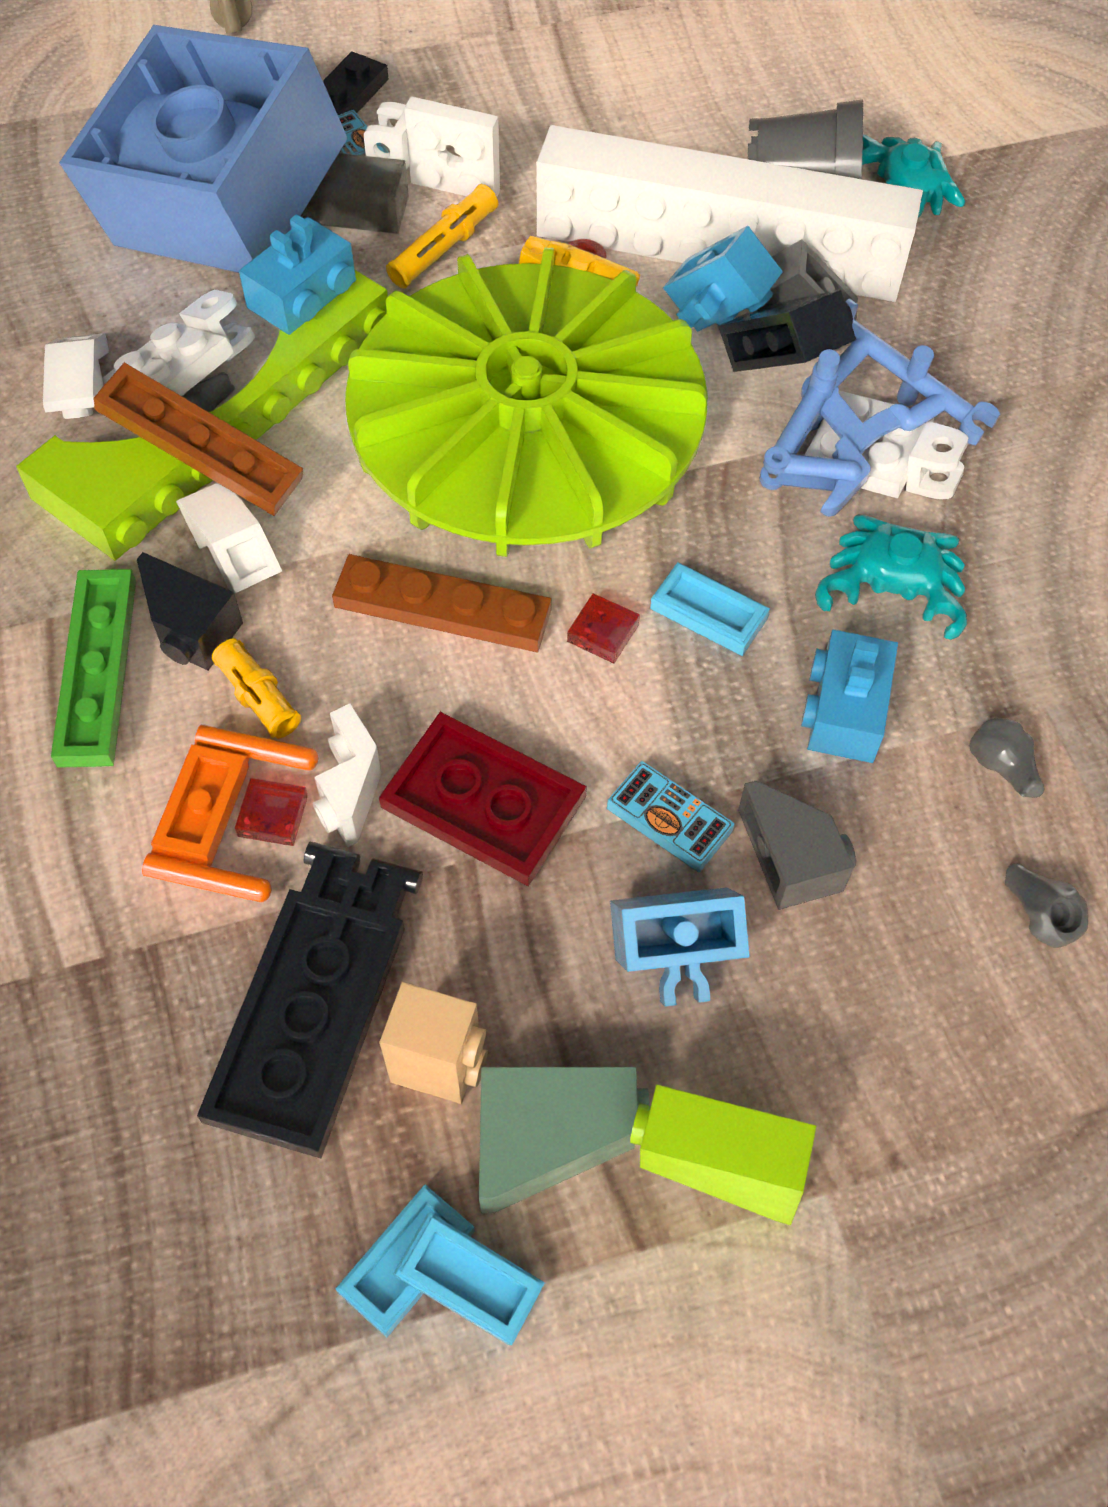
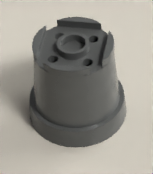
[748,99,863,179]

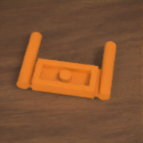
[142,724,319,902]

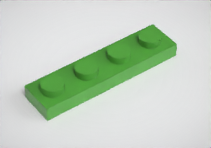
[51,569,136,768]

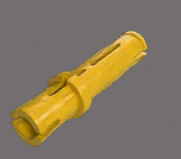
[386,184,499,289]

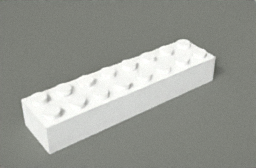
[537,125,923,302]

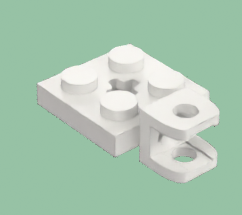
[364,96,500,197]
[102,290,255,396]
[804,391,968,499]

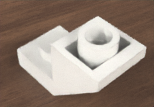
[43,333,109,419]
[176,483,282,593]
[313,703,382,848]

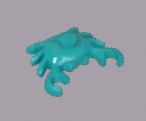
[862,134,965,218]
[815,514,967,640]

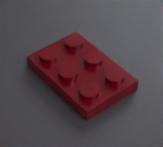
[379,711,587,887]

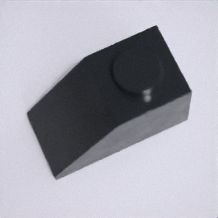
[137,552,243,671]

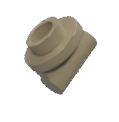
[210,0,252,34]

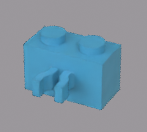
[239,214,356,335]
[663,226,783,332]
[801,629,898,763]
[610,887,750,1007]

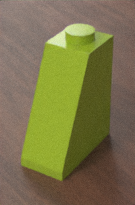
[630,1084,817,1225]

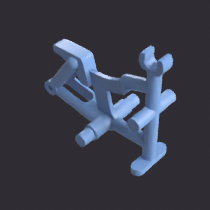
[759,298,1000,517]

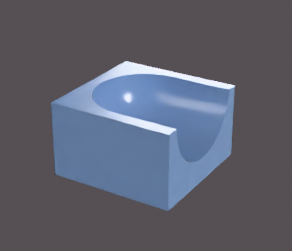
[59,25,348,273]

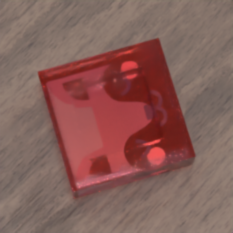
[567,593,640,664]
[235,778,308,846]

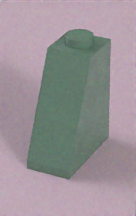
[479,1067,649,1213]

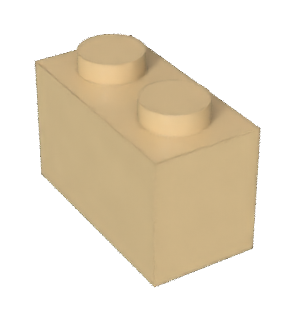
[379,982,488,1104]

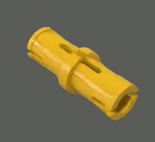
[212,638,302,739]

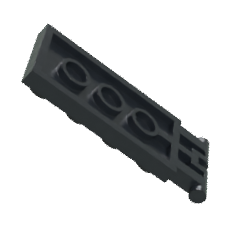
[197,841,423,1159]

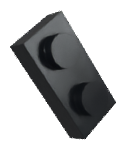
[323,51,389,115]

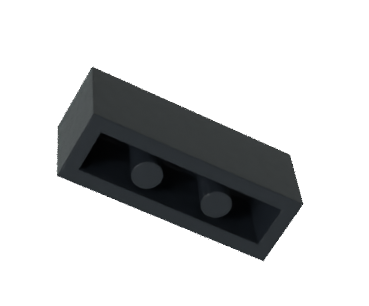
[718,290,856,372]

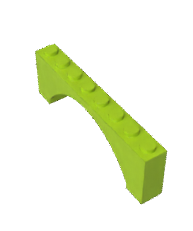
[16,270,388,561]

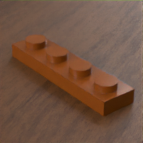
[93,362,303,516]
[332,554,552,653]

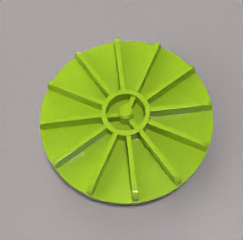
[345,247,708,557]

